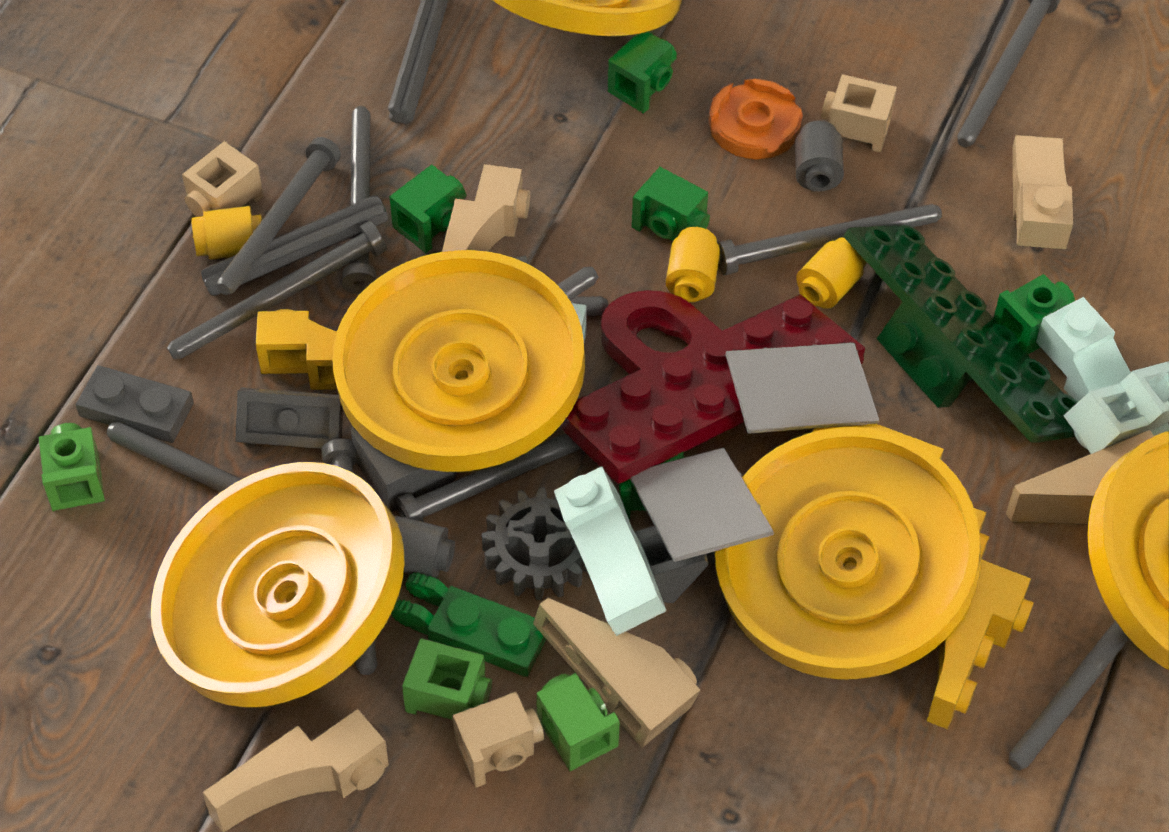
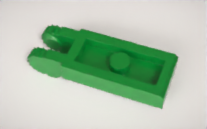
[391,572,546,677]

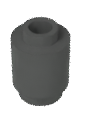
[795,121,844,192]
[395,516,455,578]

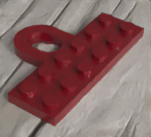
[559,290,865,484]

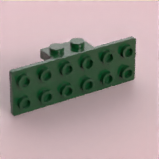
[844,225,1078,443]

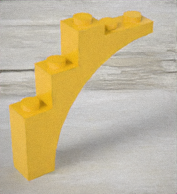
[812,424,1034,730]

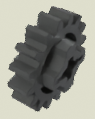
[482,487,588,600]

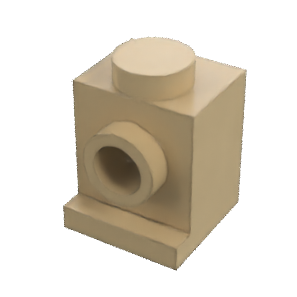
[821,74,897,152]
[182,141,263,217]
[453,692,544,788]

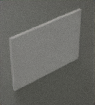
[725,343,880,433]
[630,448,774,562]

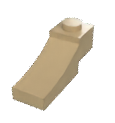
[1012,135,1073,249]
[442,164,530,252]
[203,709,389,832]

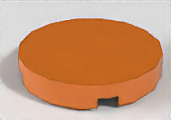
[708,79,803,160]

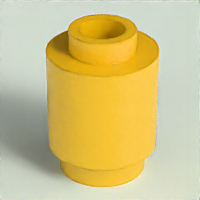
[192,206,262,260]
[665,227,720,302]
[796,237,867,308]

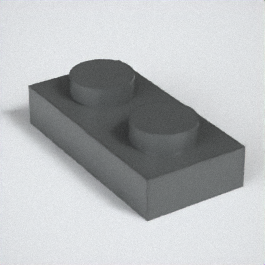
[76,365,194,443]
[235,387,343,449]

